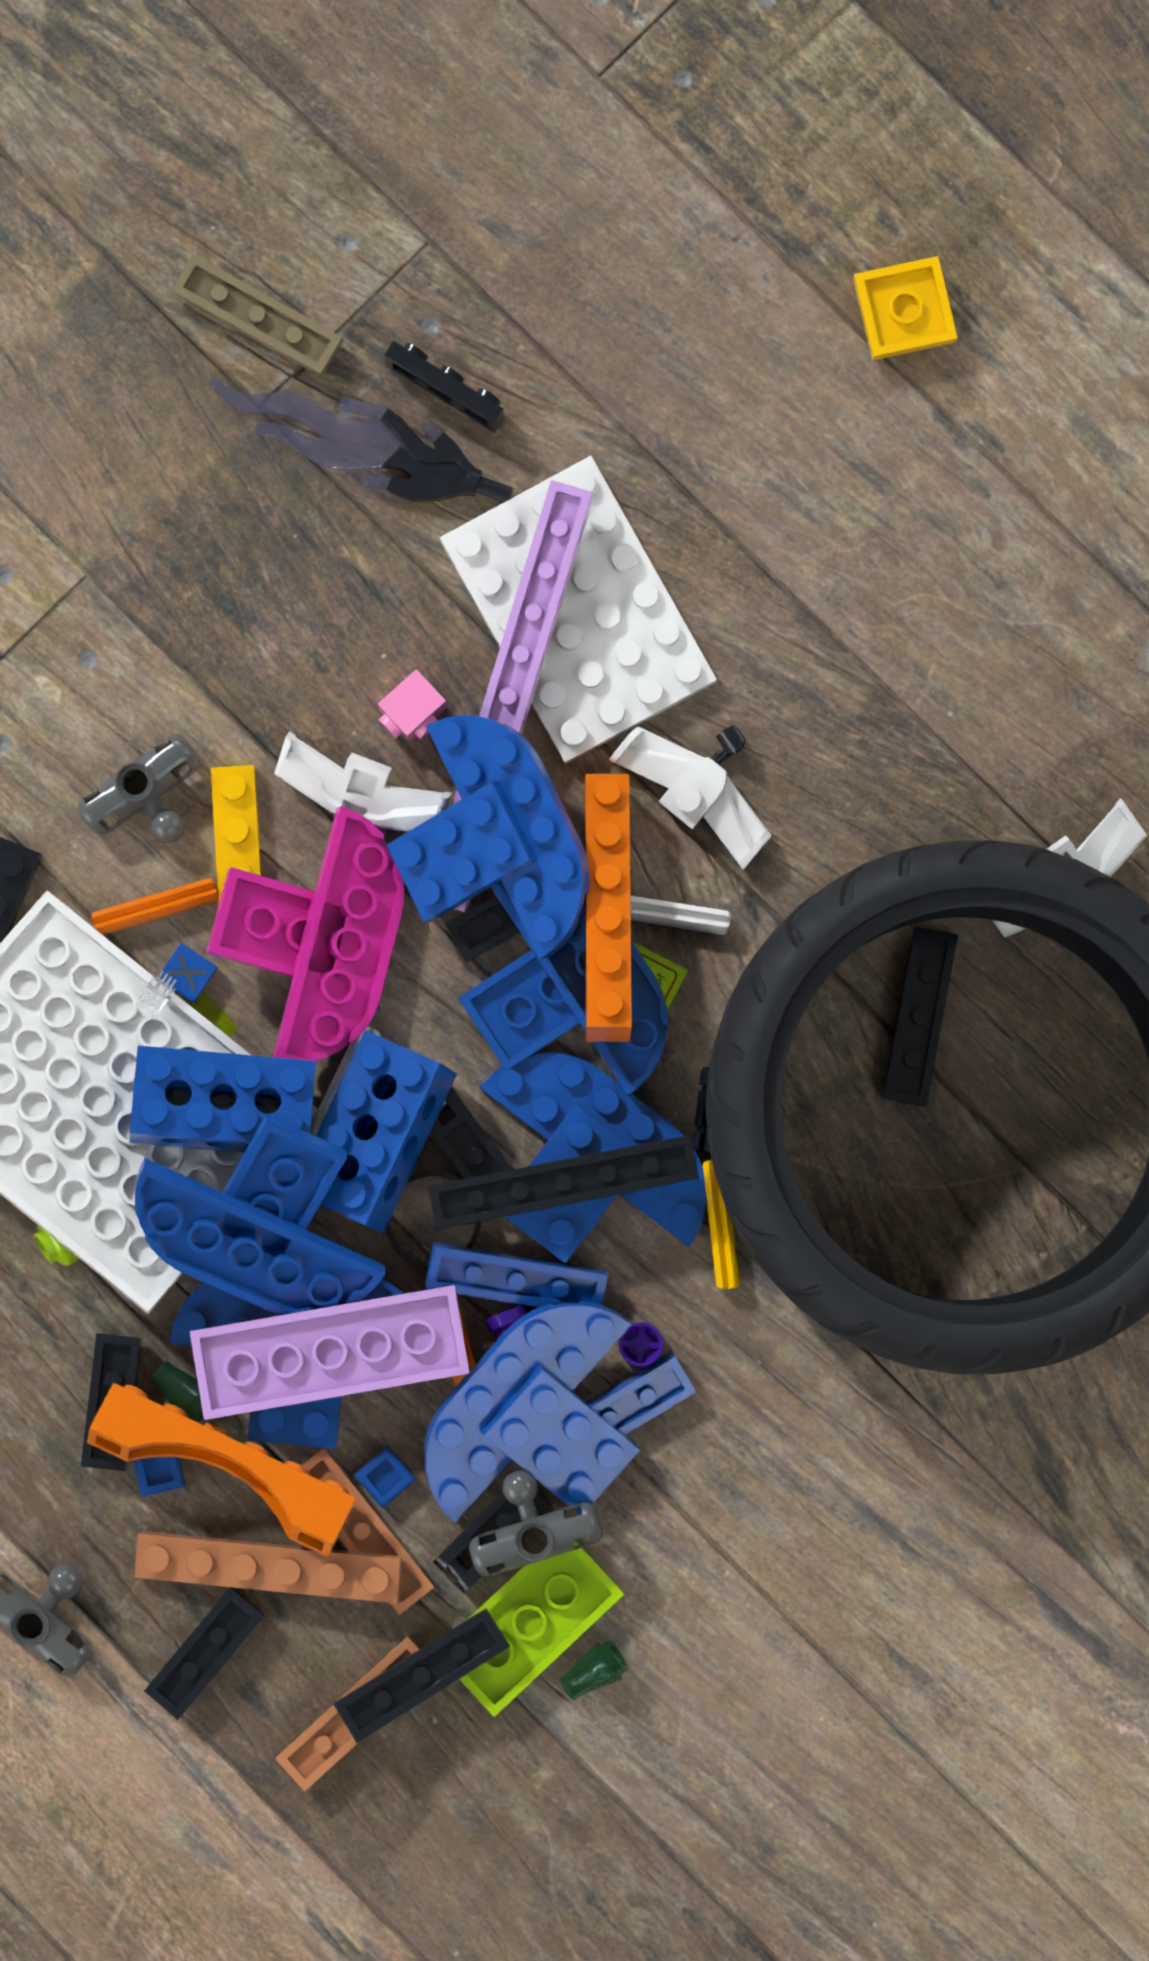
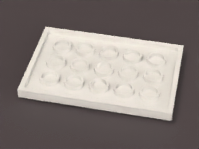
[440,456,717,765]

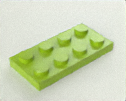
[459,1540,625,1717]

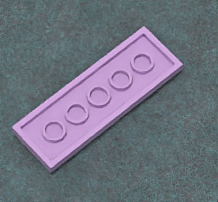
[189,1285,470,1420]

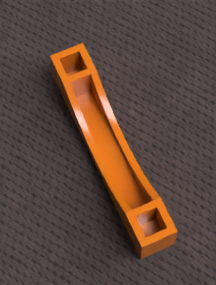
[584,774,632,1042]
[87,1383,356,1558]

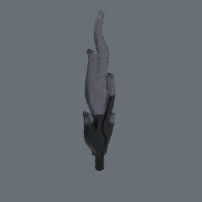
[210,377,514,503]

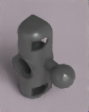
[78,734,200,844]
[469,1470,603,1577]
[0,1564,93,1677]

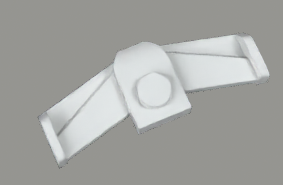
[609,726,771,870]
[274,731,452,832]
[992,798,1147,938]

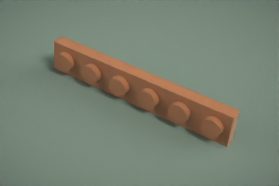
[134,1531,403,1604]

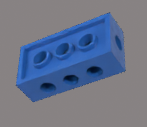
[316,1030,457,1234]
[129,1045,316,1153]

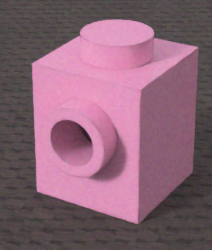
[378,669,447,742]

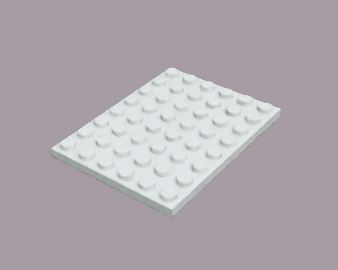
[0,891,318,1314]

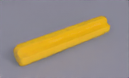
[702,1160,740,1290]

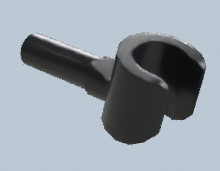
[711,725,745,765]

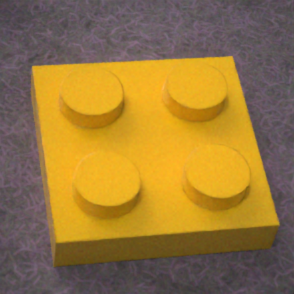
[853,256,958,361]

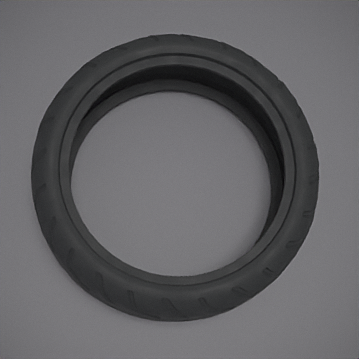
[706,840,1149,1374]

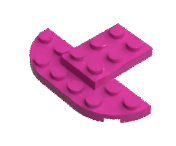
[206,806,404,1061]

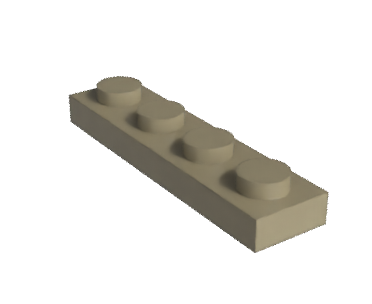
[171,254,343,378]

